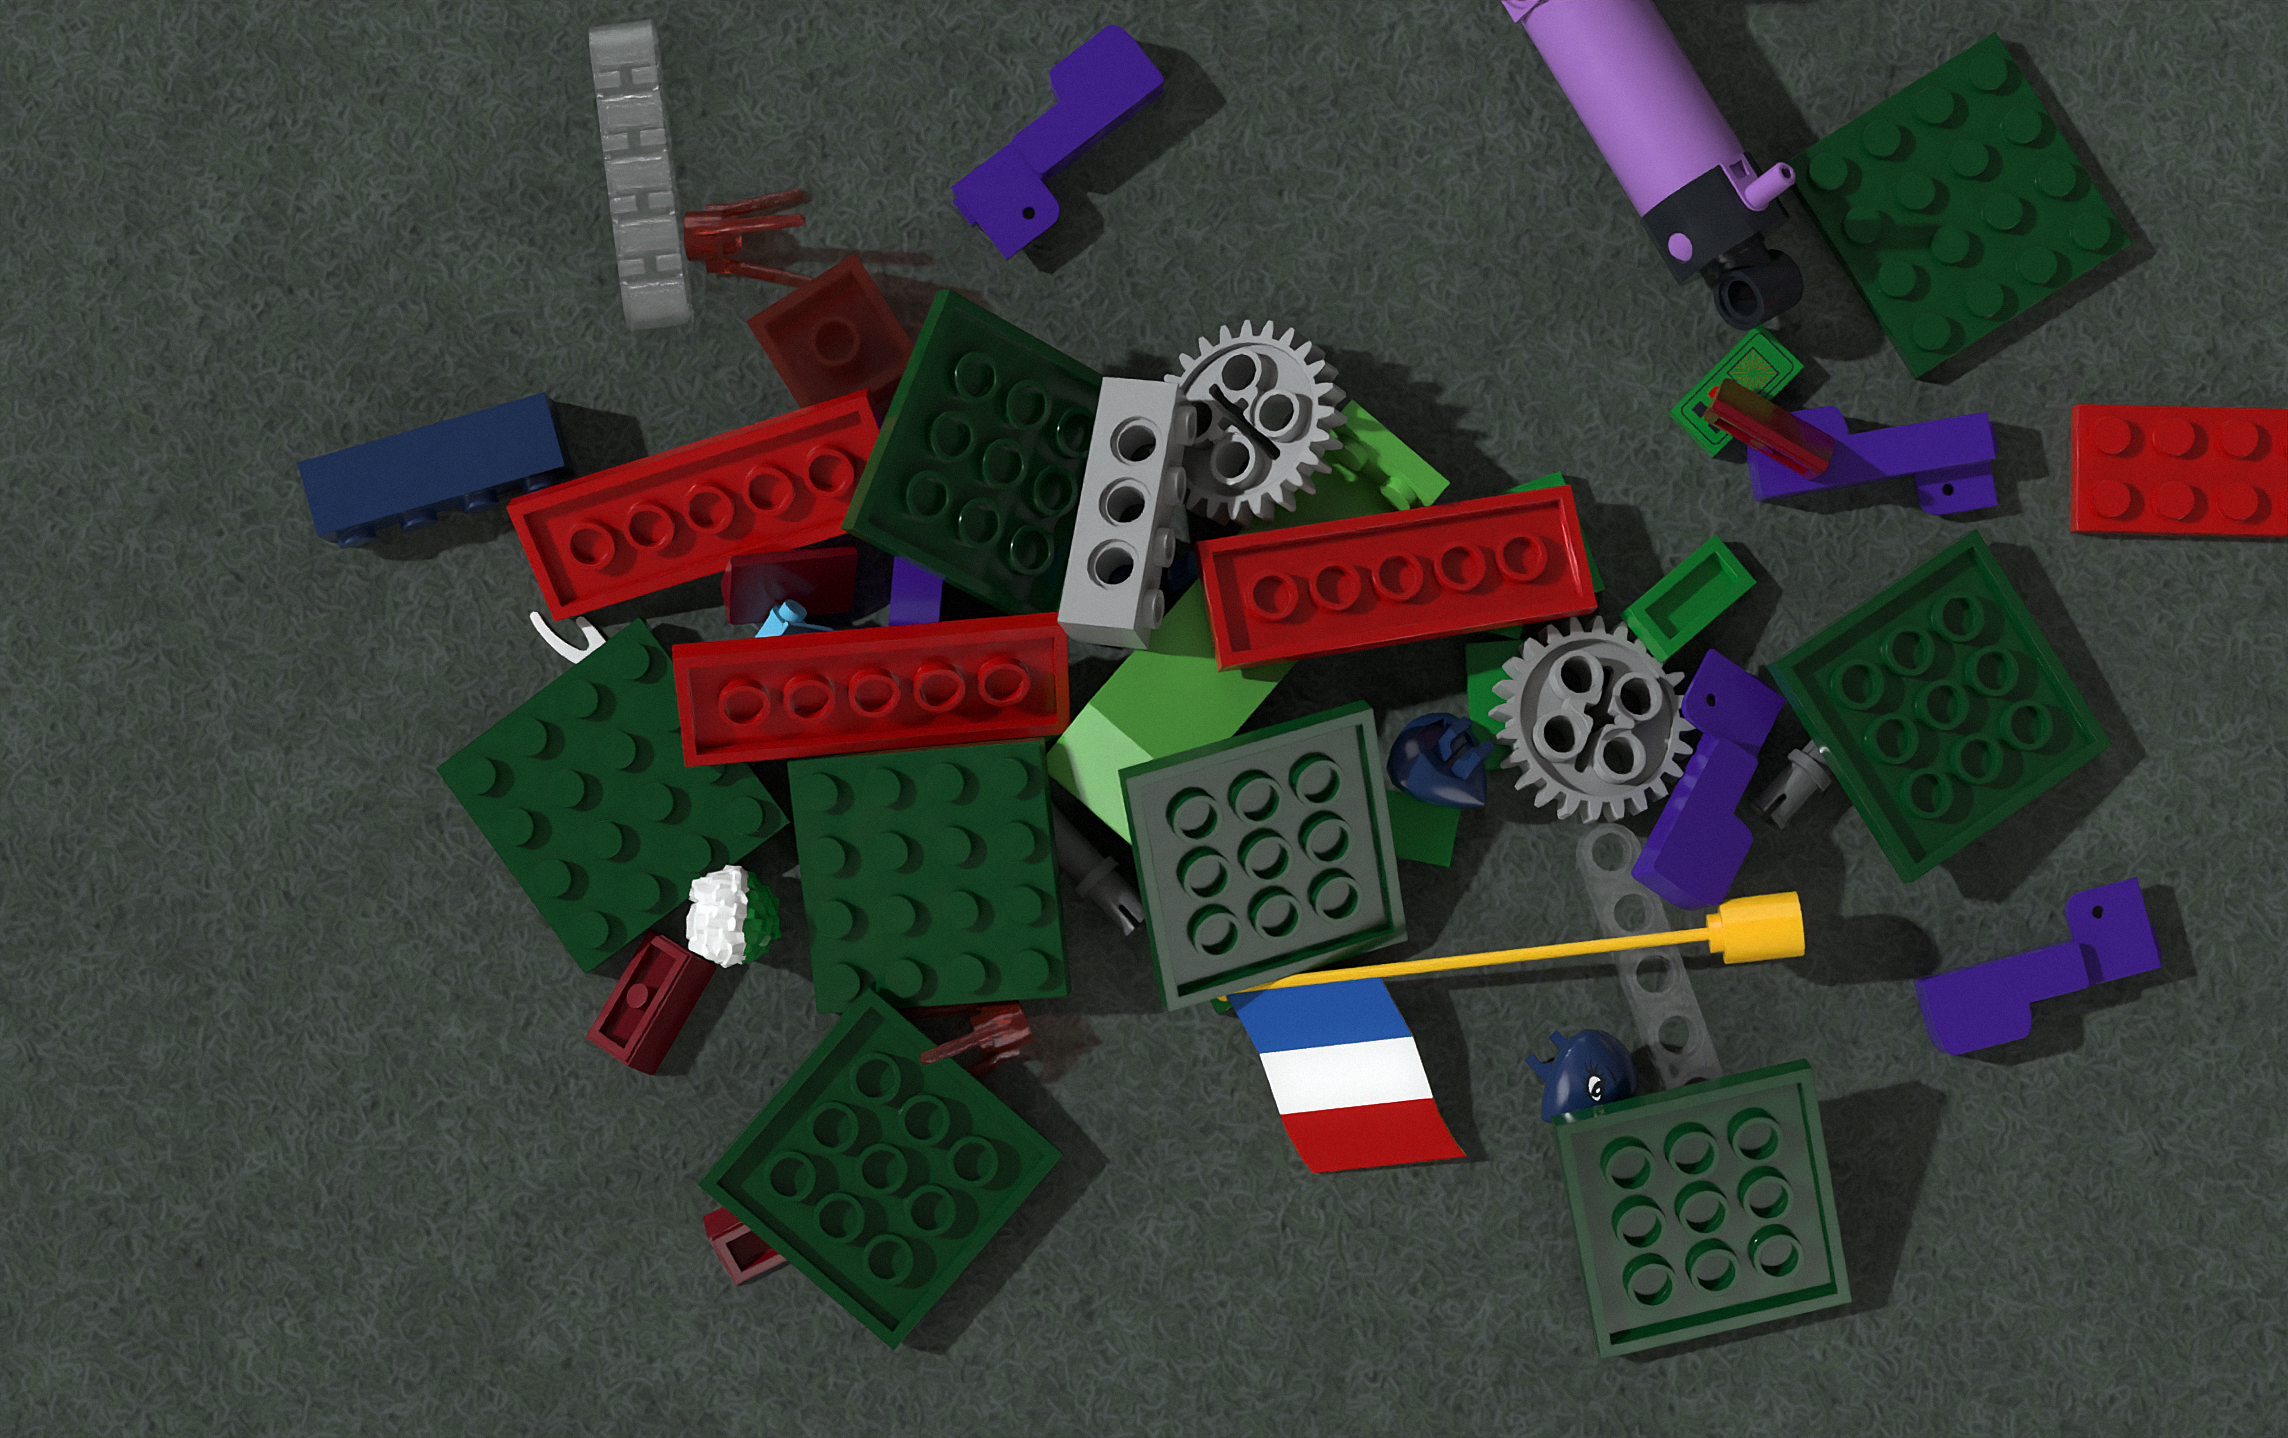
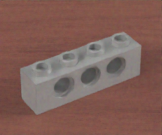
[1057,377,1197,650]

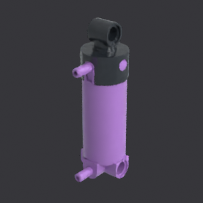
[1501,0,1804,331]

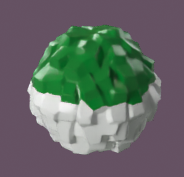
[686,865,782,968]

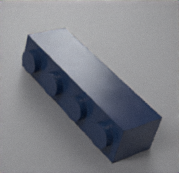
[297,392,574,549]

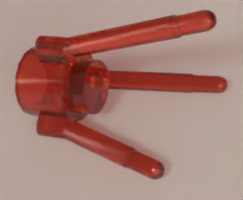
[684,189,835,294]
[897,1000,1033,1079]

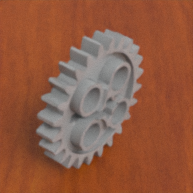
[1149,320,1348,528]
[1488,616,1696,825]

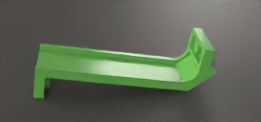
[1046,399,1450,845]

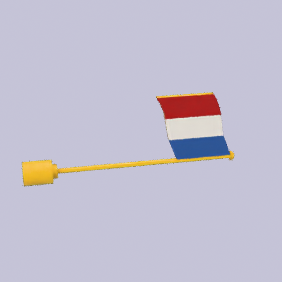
[1217,891,1805,1173]

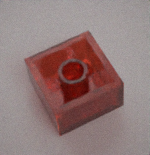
[746,253,914,409]

